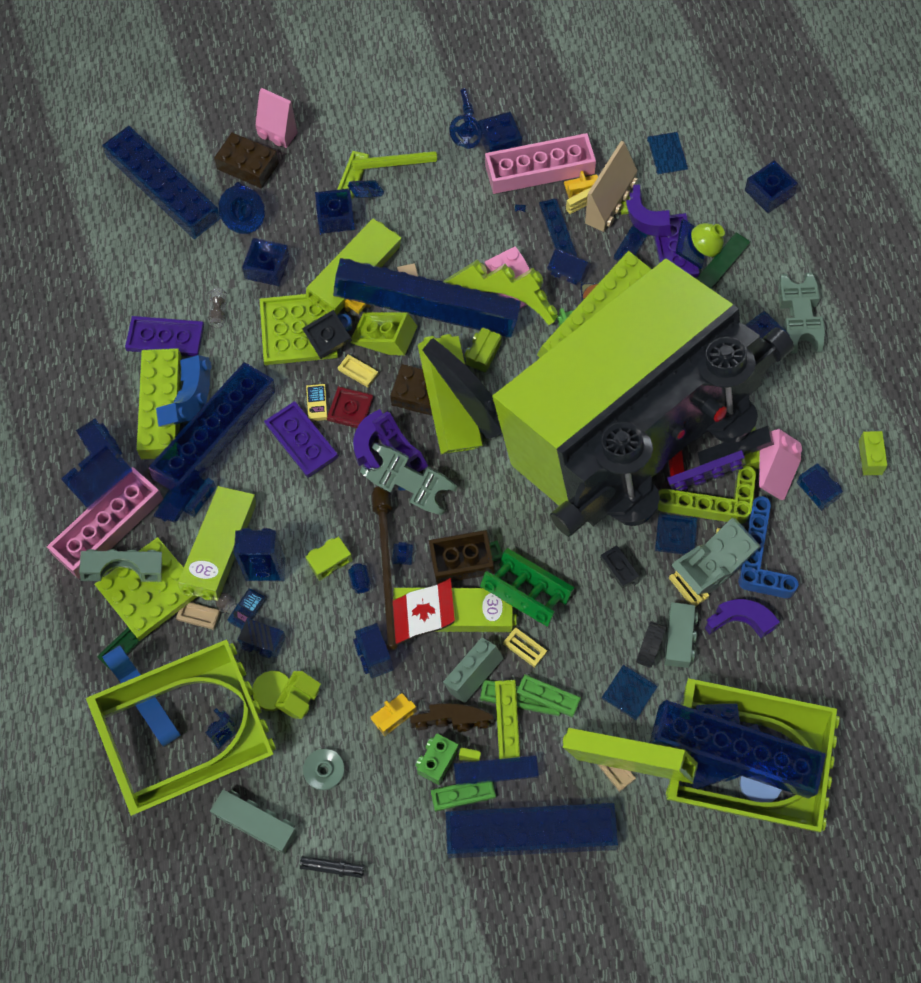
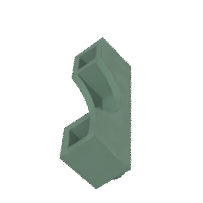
[79,549,162,582]

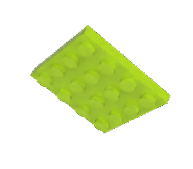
[259,294,338,365]
[94,537,198,641]

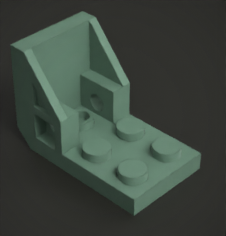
[672,518,761,595]

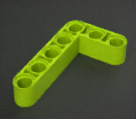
[657,466,756,524]

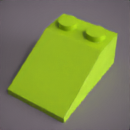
[351,312,417,355]

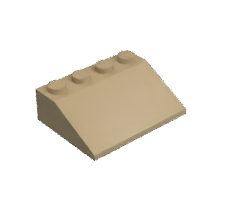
[585,141,638,232]

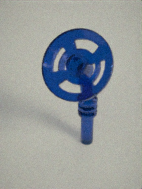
[449,88,482,149]

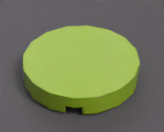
[252,671,289,711]

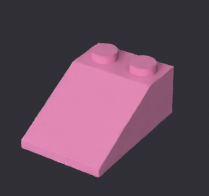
[255,88,297,148]
[484,246,530,313]
[759,429,802,500]

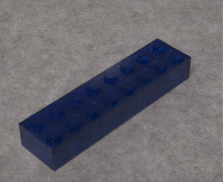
[102,125,221,239]
[149,362,275,497]
[649,700,826,799]
[446,803,618,858]

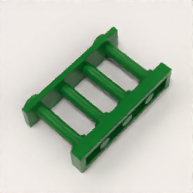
[480,548,575,627]

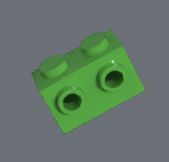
[416,733,459,785]

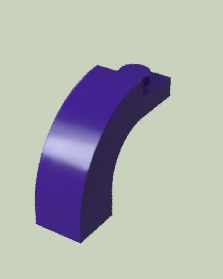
[626,184,672,236]
[353,409,383,469]
[372,411,428,472]
[705,599,780,639]

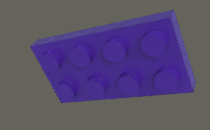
[654,213,699,278]
[125,316,204,356]
[264,401,338,478]
[667,450,746,491]

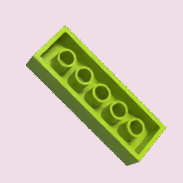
[137,348,182,459]

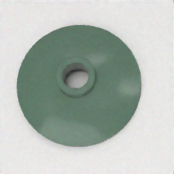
[303,749,344,790]

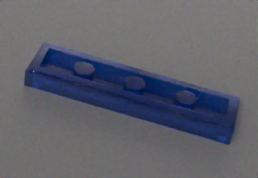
[539,198,577,262]
[454,756,539,786]

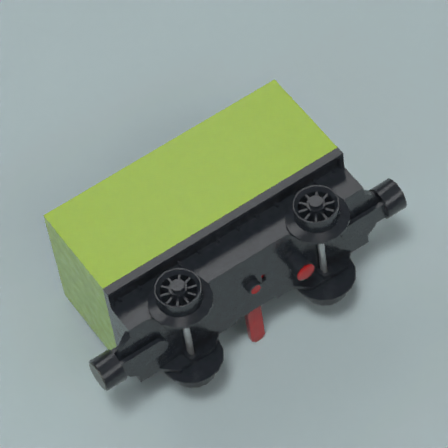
[492,259,794,537]

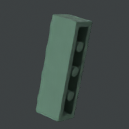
[210,790,297,855]

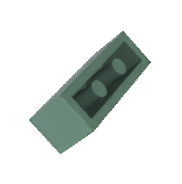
[664,602,698,668]
[443,637,503,703]

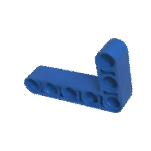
[738,496,798,598]
[102,645,181,747]

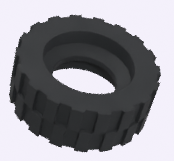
[636,621,666,668]

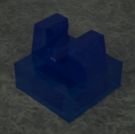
[392,542,413,565]

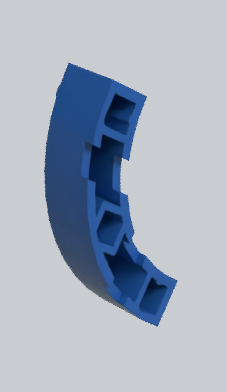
[156,355,211,427]

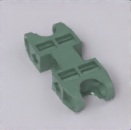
[778,273,825,354]
[360,443,458,515]

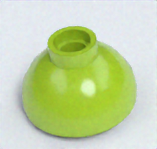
[691,223,725,257]

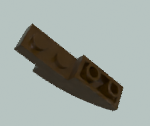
[410,704,493,732]

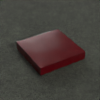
[327,386,374,428]

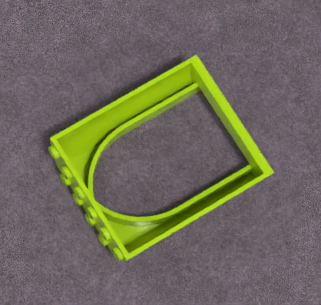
[86,639,276,816]
[666,678,839,833]

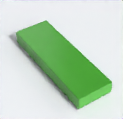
[517,674,581,718]
[431,777,496,812]

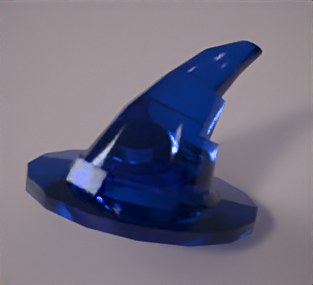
[218,182,265,234]

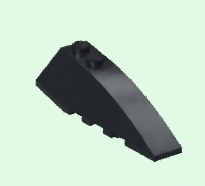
[422,338,502,439]

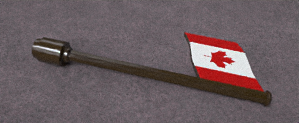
[372,486,455,651]

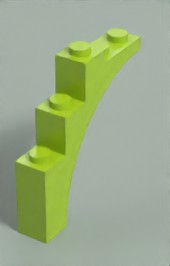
[439,259,558,325]

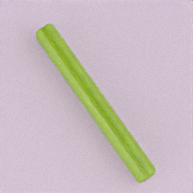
[352,151,437,170]

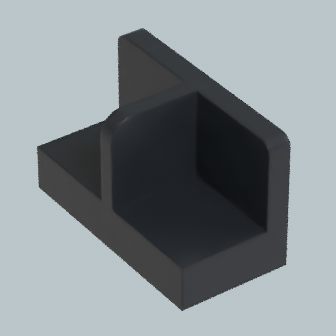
[600,545,639,589]

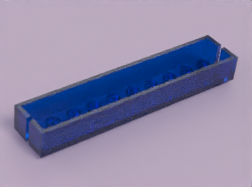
[333,258,521,338]

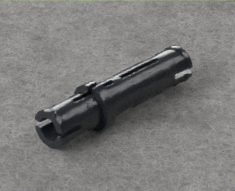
[300,855,365,879]

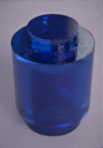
[348,563,371,594]

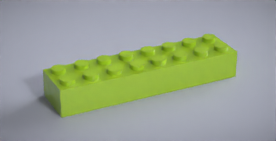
[537,251,652,358]

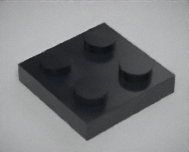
[302,310,352,359]

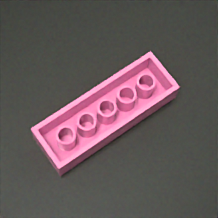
[485,133,596,194]
[47,467,163,579]

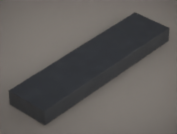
[697,426,774,466]

